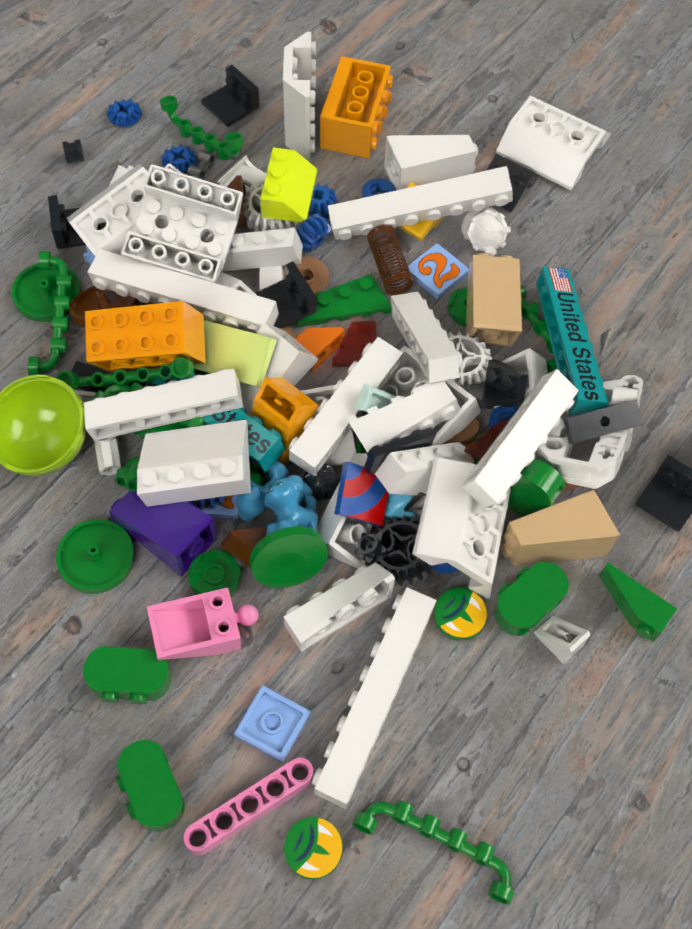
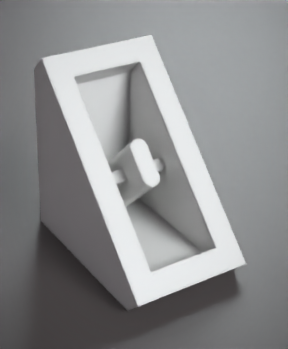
[534,616,590,664]

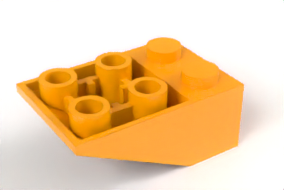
[251,377,319,466]

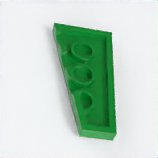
[295,274,392,328]

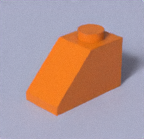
[294,327,345,372]

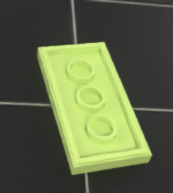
[193,320,277,388]

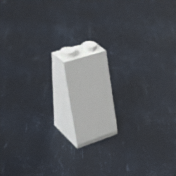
[384,135,478,190]
[240,323,319,417]

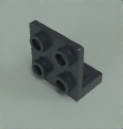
[201,64,260,126]
[486,153,537,212]
[48,195,101,249]
[255,261,317,329]
[460,359,528,409]
[635,455,692,532]

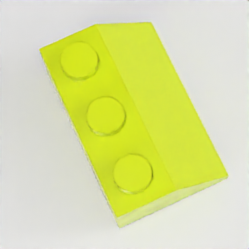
[260,147,317,223]

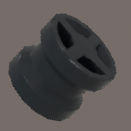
[62,139,85,164]

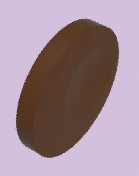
[69,286,139,328]

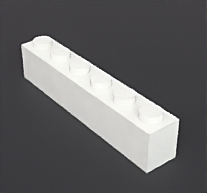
[391,292,463,383]
[288,337,403,476]
[83,368,243,441]
[461,369,579,508]

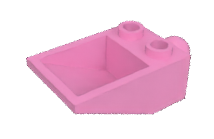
[147,588,259,660]

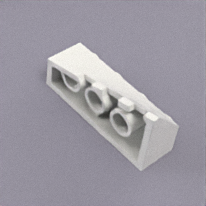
[208,227,303,272]
[347,380,461,453]
[375,442,474,495]
[317,453,372,569]
[284,562,395,652]

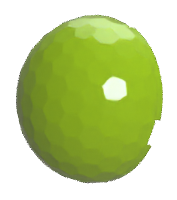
[0,375,87,476]

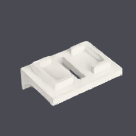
[217,155,266,191]

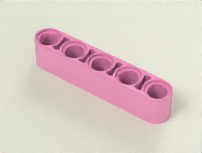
[184,758,313,855]

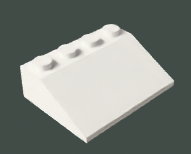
[381,345,481,446]
[137,420,251,507]

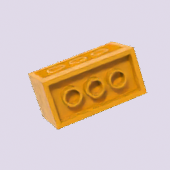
[320,56,394,158]
[85,301,206,372]

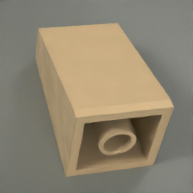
[465,253,522,347]
[500,490,620,566]

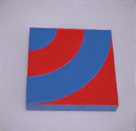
[334,462,388,526]

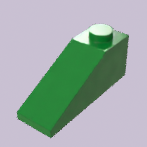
[599,562,677,642]

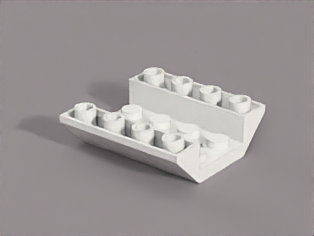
[283,32,316,162]
[496,96,611,190]
[67,164,169,262]
[121,164,243,283]
[412,458,511,599]

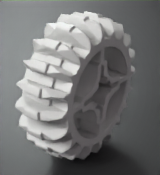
[244,183,297,232]
[447,331,492,386]

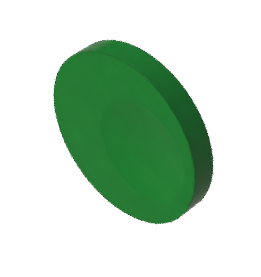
[11,263,82,322]
[56,519,135,594]
[249,526,328,588]

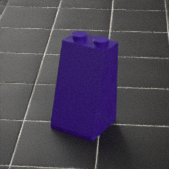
[109,490,217,577]

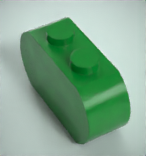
[508,459,565,517]
[494,562,569,636]
[83,646,171,704]
[115,740,185,832]

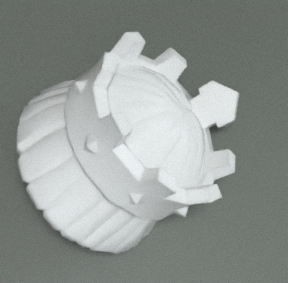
[461,207,510,256]

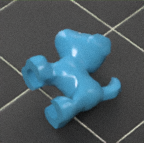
[235,460,313,527]
[264,475,318,536]

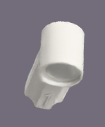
[94,436,122,476]

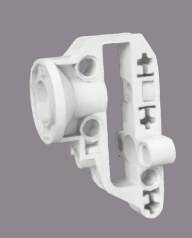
[524,375,643,489]

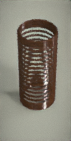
[367,224,414,295]

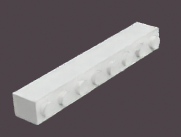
[328,166,513,240]
[87,249,279,334]
[312,587,436,809]

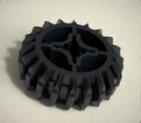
[369,515,431,586]

